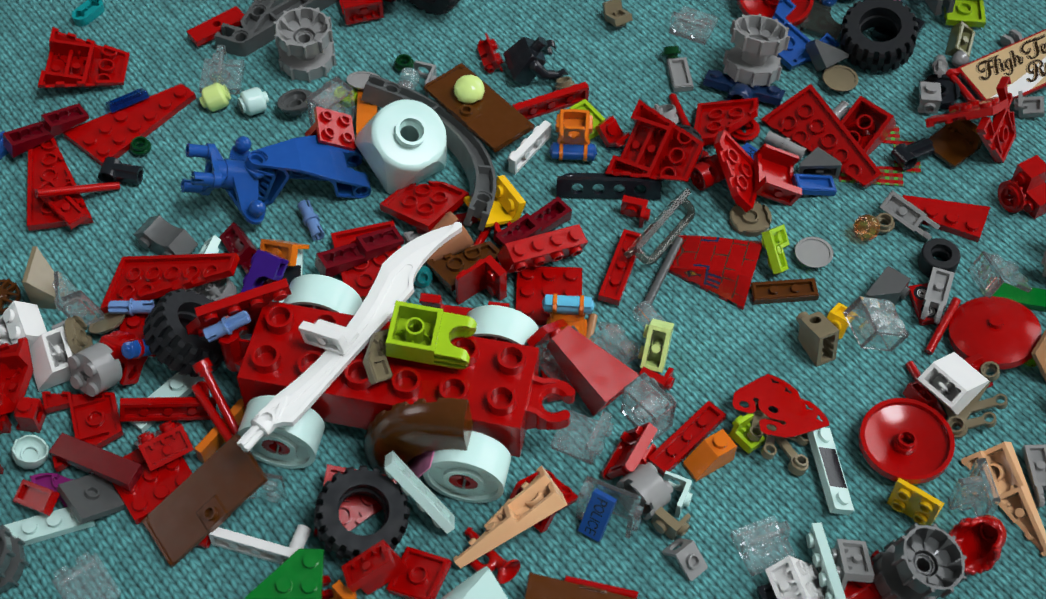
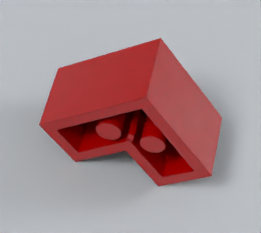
[1009,155,1046,219]

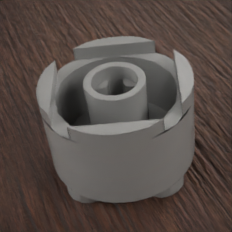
[67,343,122,397]
[616,462,674,520]

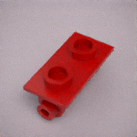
[477,33,504,73]

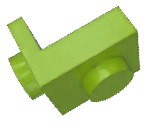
[729,413,765,454]

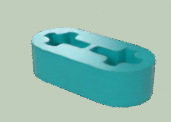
[71,0,105,27]

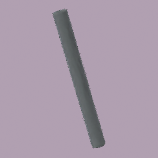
[642,236,683,309]

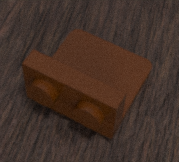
[929,109,983,168]

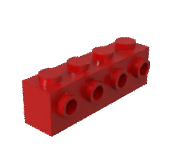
[497,224,588,274]

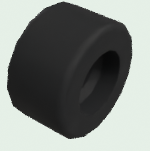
[918,238,961,278]

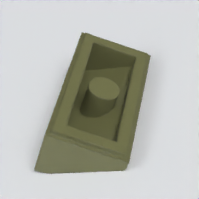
[945,21,975,57]

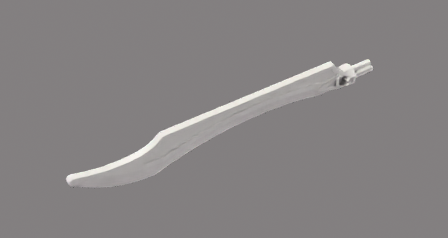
[237,222,462,452]

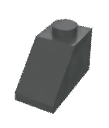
[862,266,911,308]

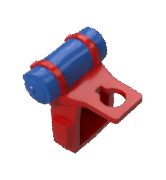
[99,330,156,386]

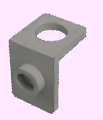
[414,60,438,97]
[662,538,708,581]

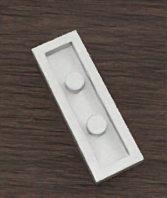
[508,120,551,175]

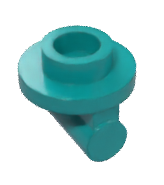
[414,266,433,287]

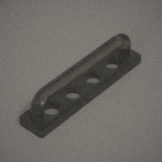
[624,187,695,265]

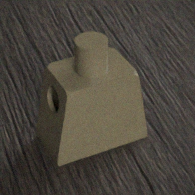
[796,312,839,367]

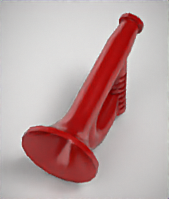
[464,527,521,584]

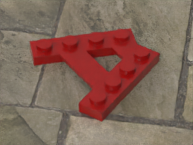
[186,278,292,337]

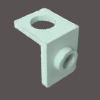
[663,471,693,518]

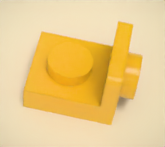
[827,303,858,339]

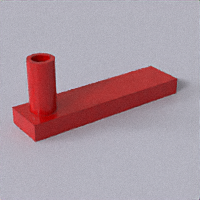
[120,381,216,422]

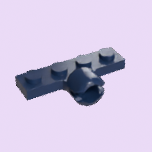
[703,70,785,106]

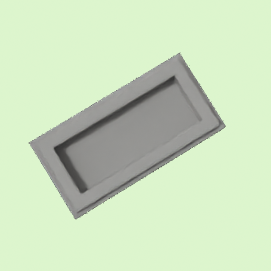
[666,57,694,92]

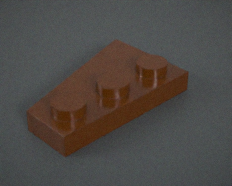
[425,241,500,292]

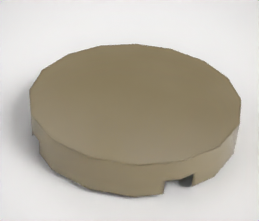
[729,200,772,237]
[64,316,93,354]

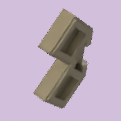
[363,329,393,385]

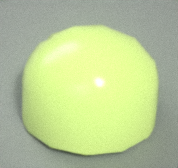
[454,75,485,104]

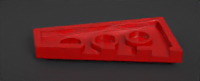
[903,195,990,242]

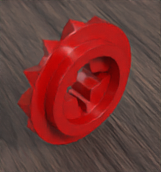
[730,119,760,143]
[998,179,1027,213]

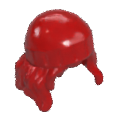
[948,515,1007,576]

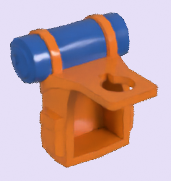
[549,109,597,162]

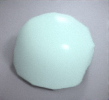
[11,435,49,469]

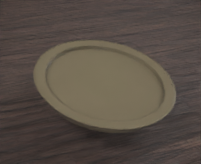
[823,65,859,92]
[88,313,125,334]

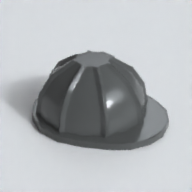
[277,88,315,117]

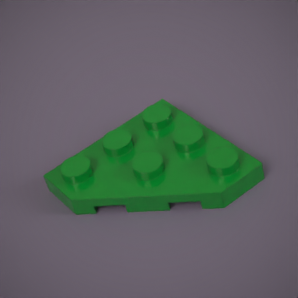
[245,549,325,599]

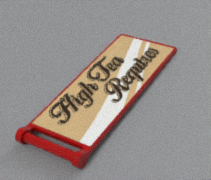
[944,29,1046,102]

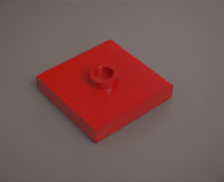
[386,546,452,599]

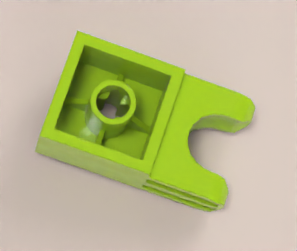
[386,301,477,369]

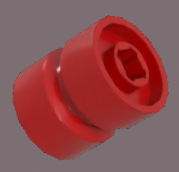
[690,154,725,191]

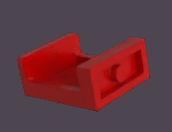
[753,144,802,206]

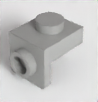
[917,81,942,114]
[1014,91,1044,118]

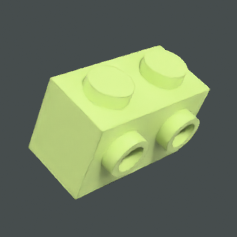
[638,319,674,373]

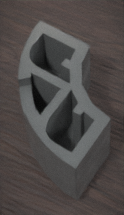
[133,215,198,255]

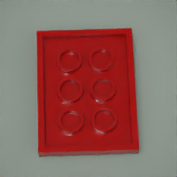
[331,220,401,297]

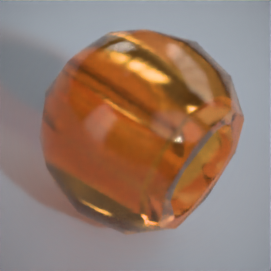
[853,214,880,241]

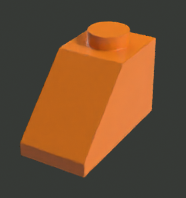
[682,429,737,482]

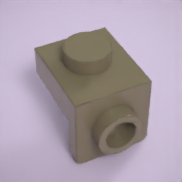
[602,0,632,27]
[651,507,691,541]

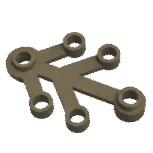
[940,361,1008,439]
[747,401,809,476]

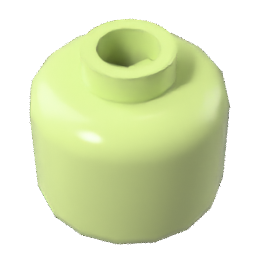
[199,82,231,112]

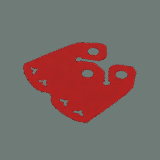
[732,374,829,438]

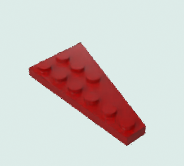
[63,83,196,166]
[761,84,883,188]
[27,137,94,231]
[100,253,240,314]

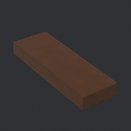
[750,278,819,305]

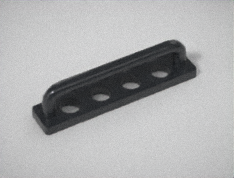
[556,173,662,200]

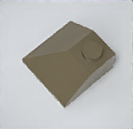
[22,246,66,309]

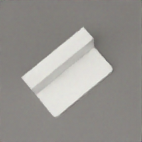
[298,319,358,355]

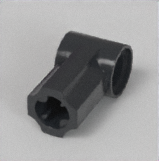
[890,138,935,171]
[98,157,144,185]

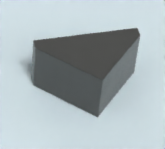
[805,39,849,72]
[797,147,842,179]

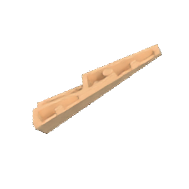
[961,442,1046,557]
[453,466,568,568]

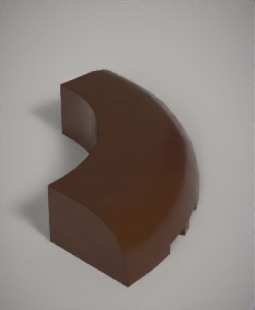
[364,398,473,474]

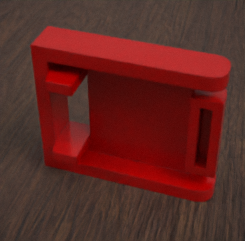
[601,422,658,481]

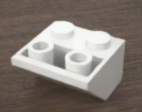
[0,300,47,349]
[30,326,74,392]
[918,352,989,415]

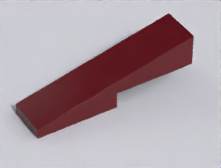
[3,103,89,158]
[495,197,572,246]
[219,222,278,286]
[314,226,404,277]
[49,433,143,492]

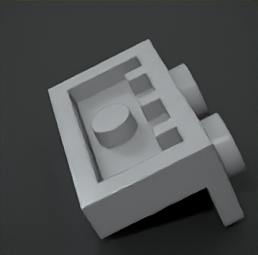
[830,539,875,590]

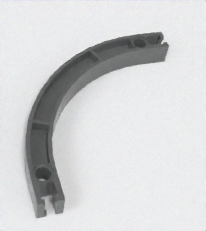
[361,74,496,231]

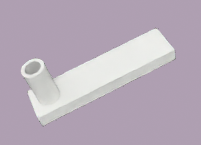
[209,524,311,564]

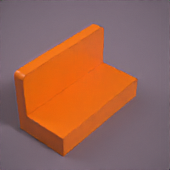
[260,239,309,266]

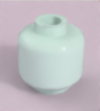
[237,87,269,116]

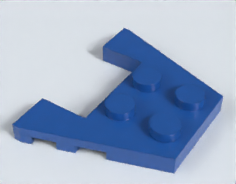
[772,0,840,70]

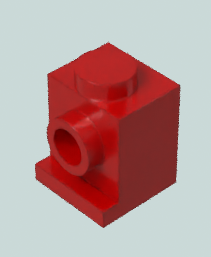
[14,397,46,433]

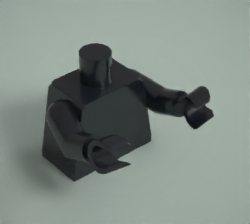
[503,36,568,86]

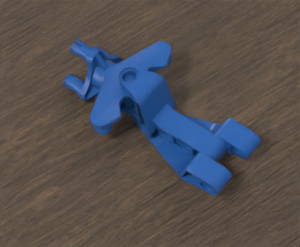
[181,135,372,225]

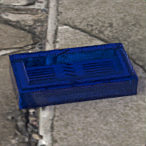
[105,88,149,113]

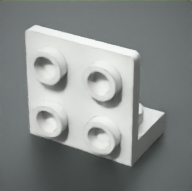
[765,556,826,599]

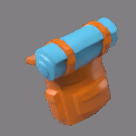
[542,293,594,337]

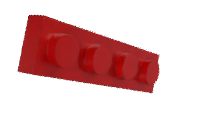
[512,82,589,120]
[598,229,644,306]
[647,401,726,476]

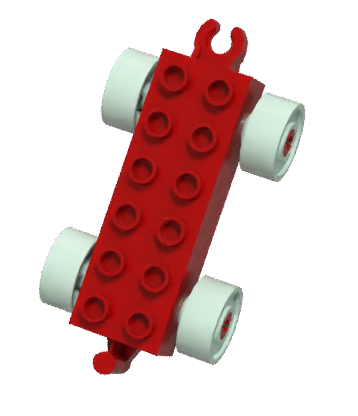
[217,274,575,503]

